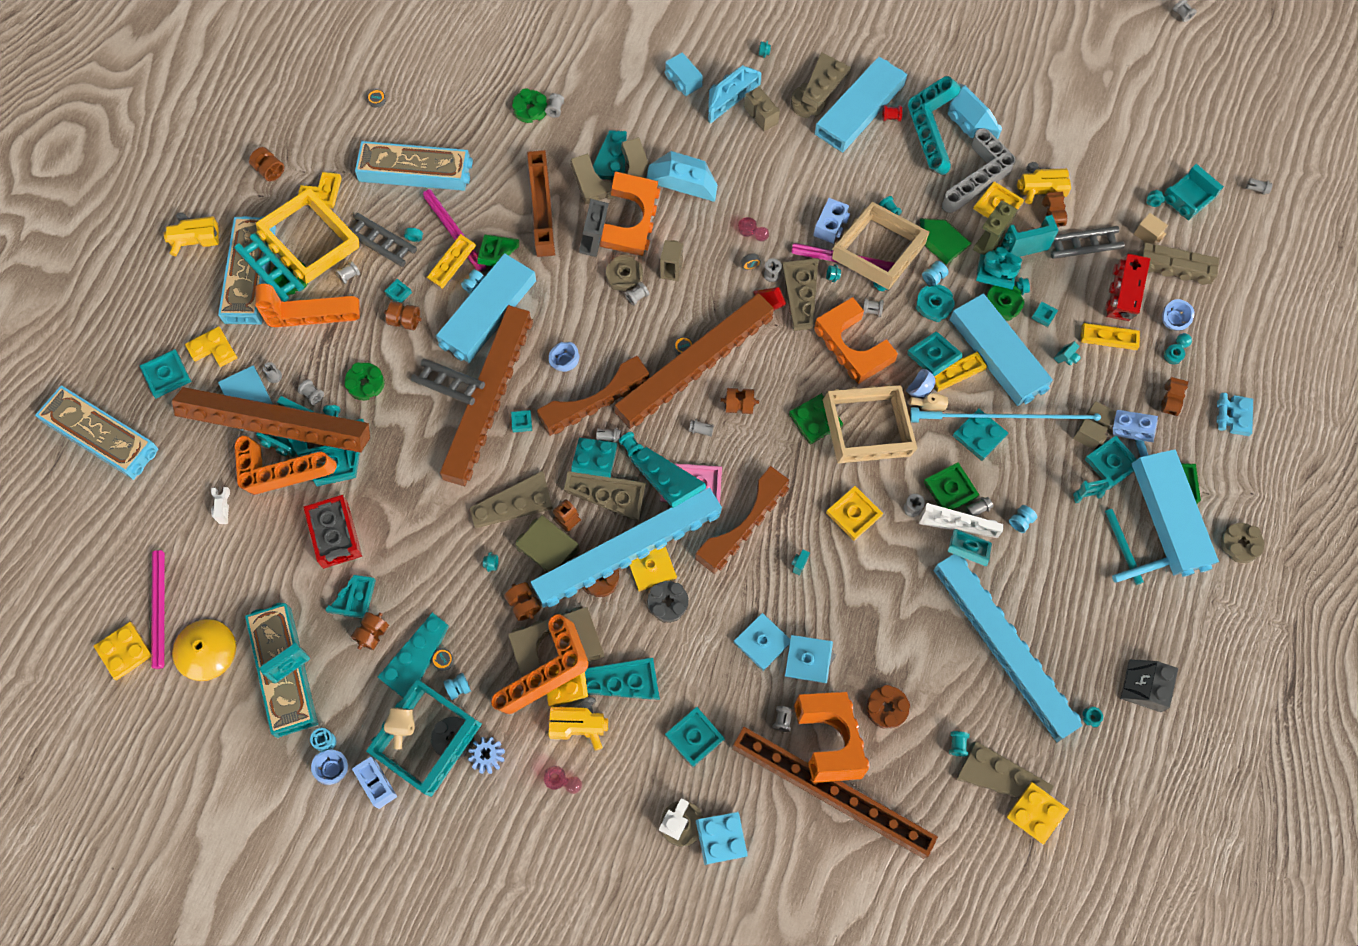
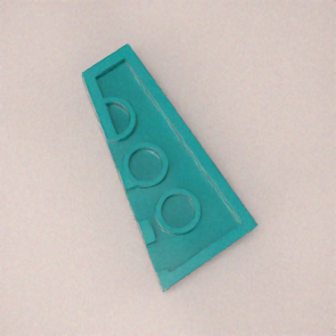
[630,447,706,508]
[378,612,449,698]
[585,658,660,700]

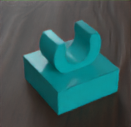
[1054,341,1081,365]

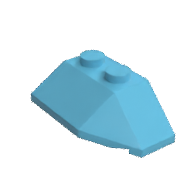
[708,65,762,124]
[948,83,1002,139]
[646,151,717,202]

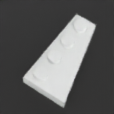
[919,503,1003,538]

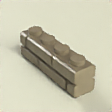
[1138,242,1219,285]

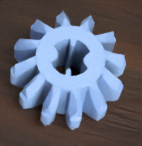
[468,737,505,774]

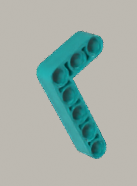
[908,76,961,175]

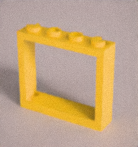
[256,188,359,284]

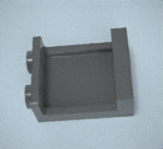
[579,199,609,257]

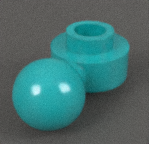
[1164,333,1192,365]

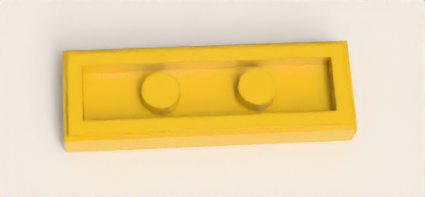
[427,234,476,289]
[1081,323,1140,350]
[934,351,988,392]

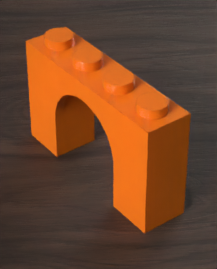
[600,172,661,256]
[814,297,898,384]
[794,692,869,783]

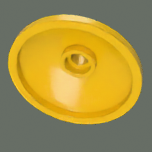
[172,619,236,681]

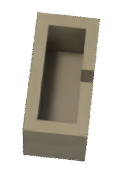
[744,86,780,131]
[660,240,683,282]
[1073,401,1116,450]

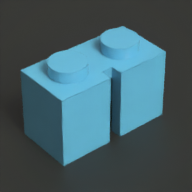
[665,52,703,96]

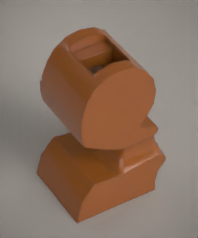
[1042,192,1067,227]
[1161,377,1189,416]
[553,499,581,532]

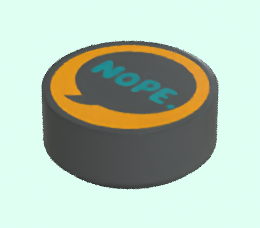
[367,89,386,108]
[741,254,761,270]
[674,337,693,355]
[432,649,454,671]

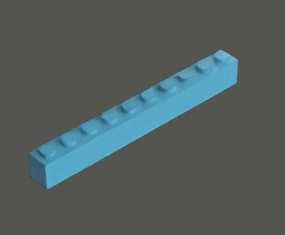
[531,488,722,608]
[933,554,1083,742]

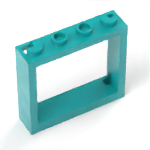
[366,679,482,797]

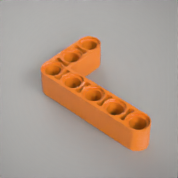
[255,284,360,327]
[235,436,337,495]
[491,614,589,714]

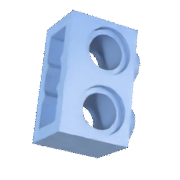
[814,198,850,244]
[1113,410,1158,442]
[352,757,398,809]

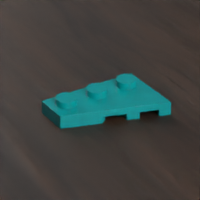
[593,131,627,180]

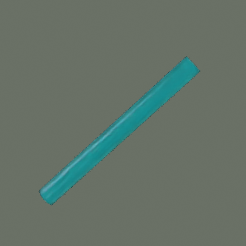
[1105,509,1144,585]

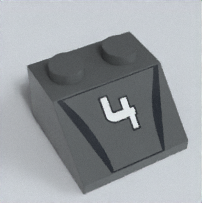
[1120,659,1178,713]

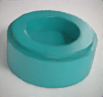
[404,228,423,242]

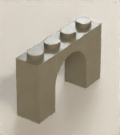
[570,137,649,205]
[508,607,604,677]

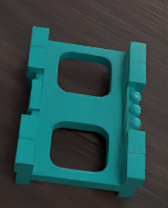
[1073,476,1113,504]

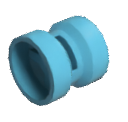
[922,261,949,286]
[461,269,485,294]
[1009,505,1037,533]
[443,673,471,700]
[310,728,337,752]

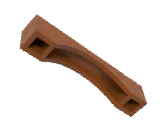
[527,150,555,257]
[537,356,649,436]
[695,466,789,574]

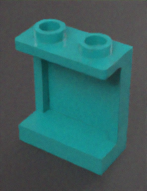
[1163,163,1224,221]
[1001,215,1059,257]
[256,396,314,458]

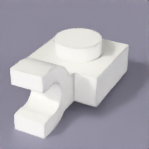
[211,487,230,524]
[659,798,689,840]

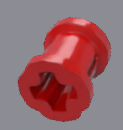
[882,105,902,122]

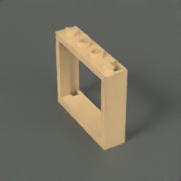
[832,202,929,290]
[823,384,917,463]

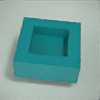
[384,279,412,303]
[1031,301,1058,328]
[511,410,532,433]
[791,549,810,576]

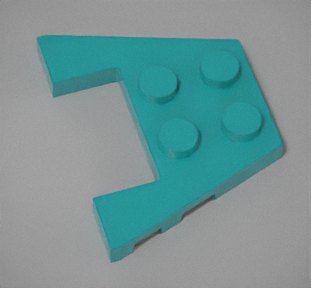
[288,419,364,487]

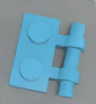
[1216,393,1253,436]

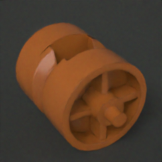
[249,147,284,181]
[384,301,422,331]
[720,388,759,414]
[504,582,542,621]
[350,612,389,651]

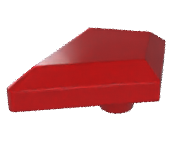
[753,287,786,311]

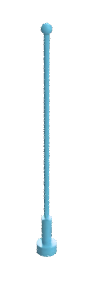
[910,407,1101,423]

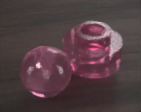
[738,217,769,242]
[544,766,582,794]

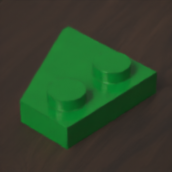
[478,234,519,266]

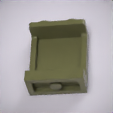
[973,201,1018,255]
[515,515,580,573]

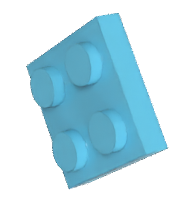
[696,812,748,865]

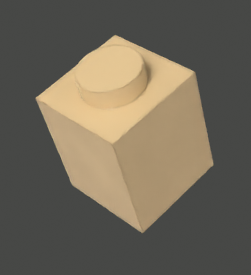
[1134,213,1168,244]

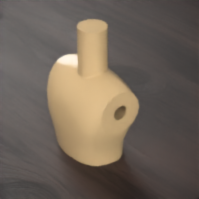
[910,393,948,413]
[384,708,415,749]

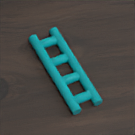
[234,233,304,302]

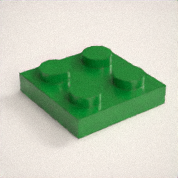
[789,393,843,445]
[924,462,979,510]

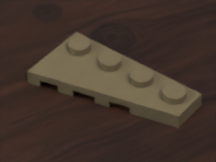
[802,52,851,108]
[782,258,819,331]
[470,471,553,528]
[564,471,646,522]
[956,741,1053,799]

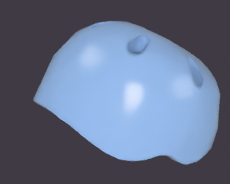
[1162,299,1194,331]
[549,342,579,372]
[906,369,935,398]
[311,750,348,785]

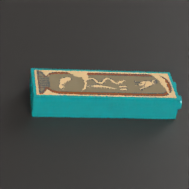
[245,603,319,738]

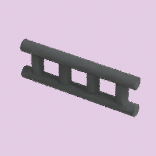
[347,213,417,267]
[1051,226,1125,259]
[411,359,485,405]

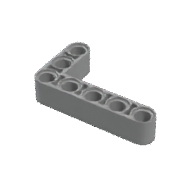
[942,128,1015,213]

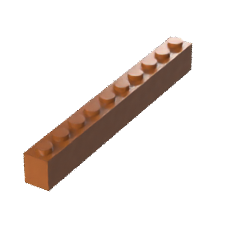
[614,293,774,429]
[440,305,533,487]
[172,387,370,453]
[732,727,938,859]

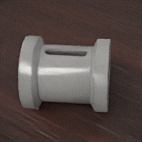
[1173,0,1197,22]
[545,93,564,118]
[764,258,782,282]
[335,260,360,284]
[625,282,649,306]
[863,298,884,317]
[298,379,324,405]
[903,494,925,517]
[772,706,795,732]

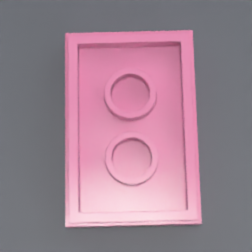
[660,463,722,503]

